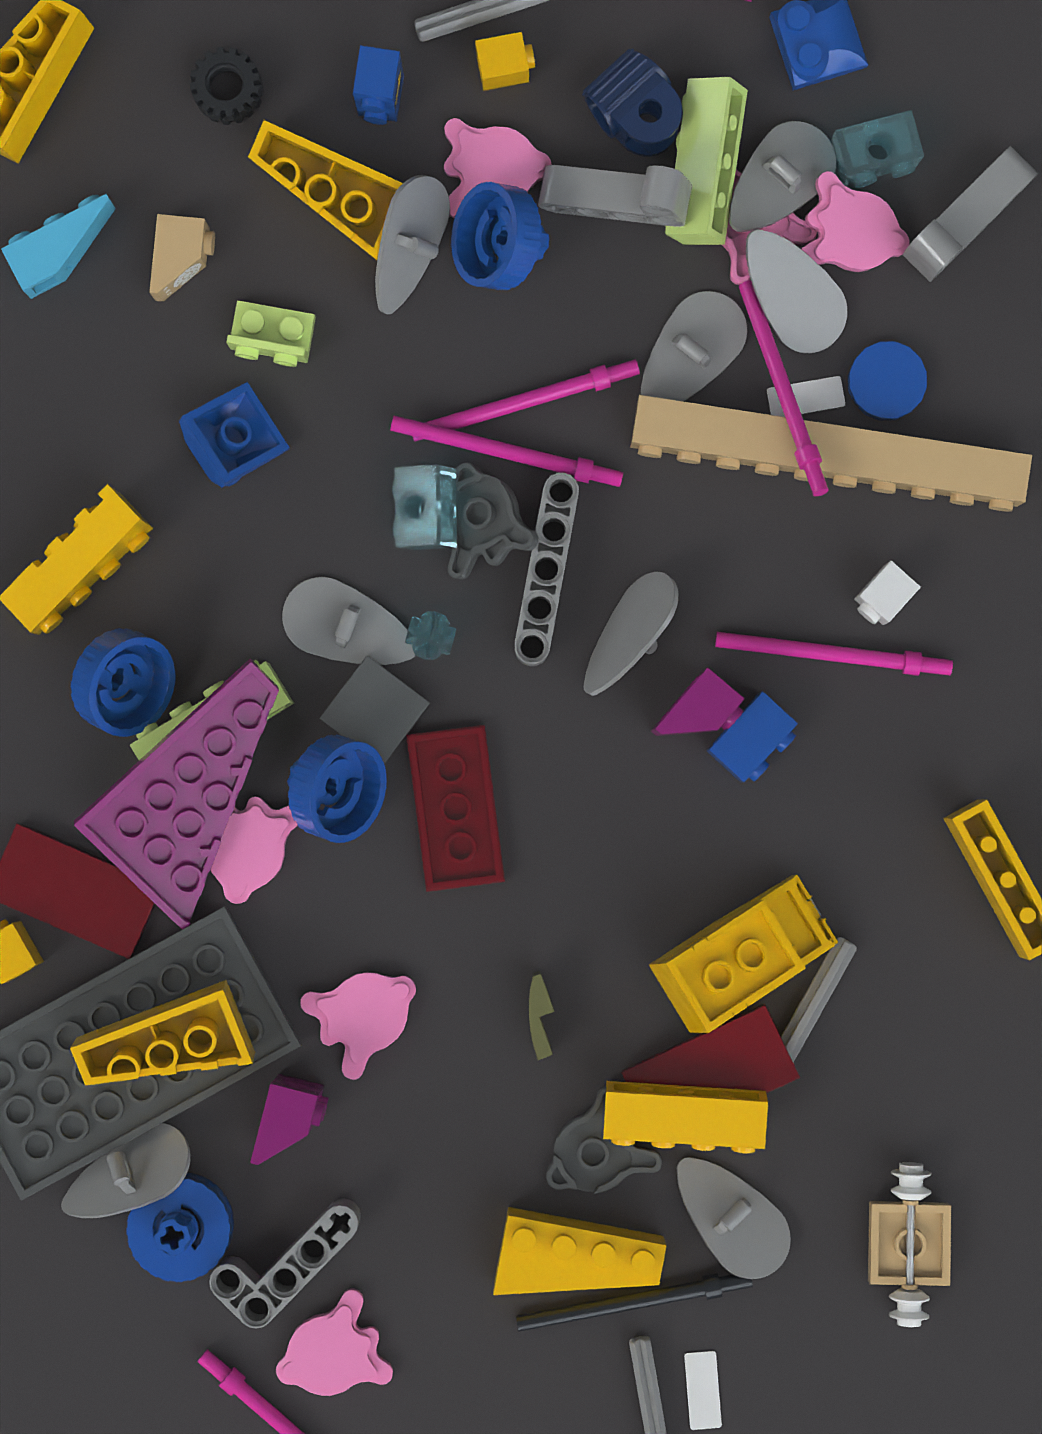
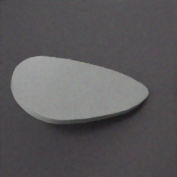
[729,121,836,232]
[375,175,450,314]
[746,229,847,353]
[641,291,747,402]
[583,572,678,696]
[282,577,418,665]
[61,1123,191,1218]
[676,1157,791,1279]

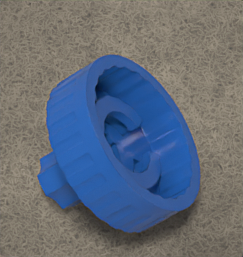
[451,182,549,290]
[71,628,175,737]
[287,734,387,843]
[126,1173,234,1282]

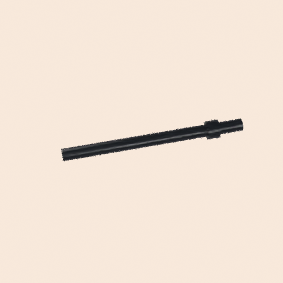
[516,1273,753,1332]

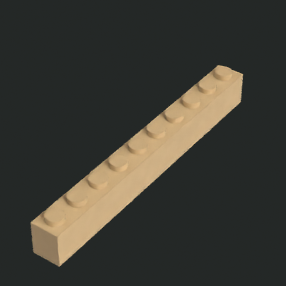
[630,395,1032,512]

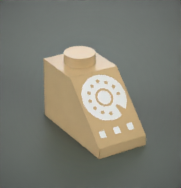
[149,214,215,302]

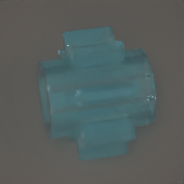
[405,611,456,660]

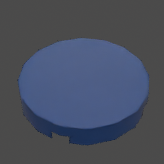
[848,341,927,421]

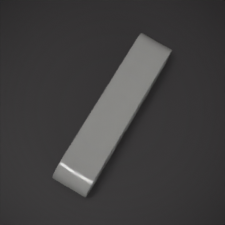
[515,473,579,666]

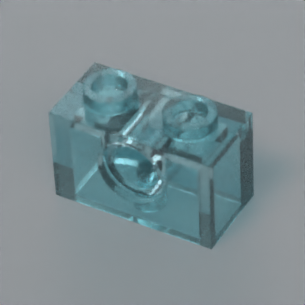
[830,110,924,188]
[392,464,457,550]

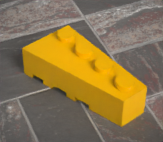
[0,0,94,164]
[248,120,403,260]
[0,484,153,635]
[70,980,255,1086]
[493,1207,666,1295]

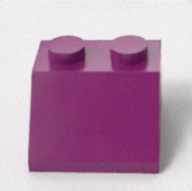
[651,667,744,736]
[250,1074,329,1165]

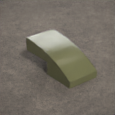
[529,971,554,1060]

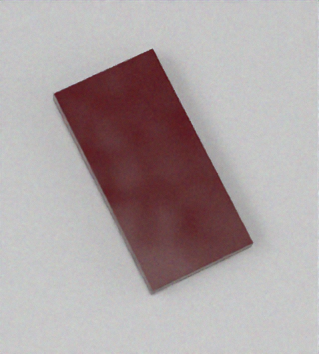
[407,725,505,892]
[0,823,155,959]
[622,1004,800,1093]

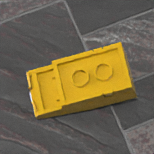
[649,874,838,1033]

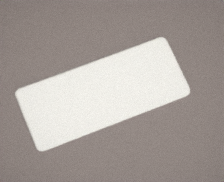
[767,376,845,417]
[684,1351,722,1430]

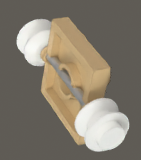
[868,1162,951,1327]

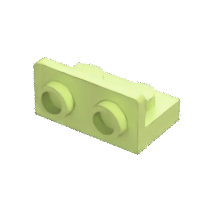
[226,300,316,367]

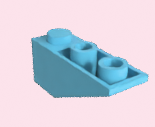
[1,194,116,299]

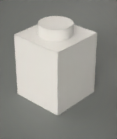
[854,561,921,625]

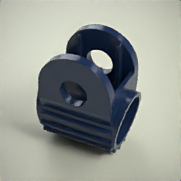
[582,49,682,157]

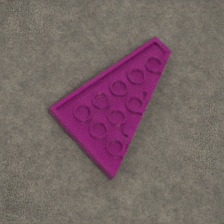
[74,658,279,930]

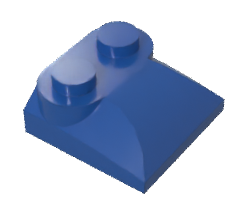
[769,0,868,91]
[179,382,290,488]

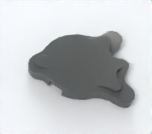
[442,463,539,580]
[546,1085,662,1194]

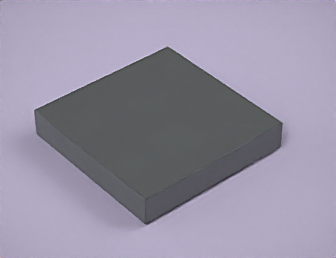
[319,656,430,763]

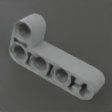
[902,146,1038,282]
[538,165,692,227]
[209,1198,361,1329]

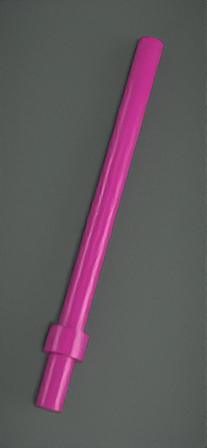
[739,280,829,496]
[413,359,640,442]
[390,415,623,487]
[715,632,953,676]
[197,1349,305,1434]

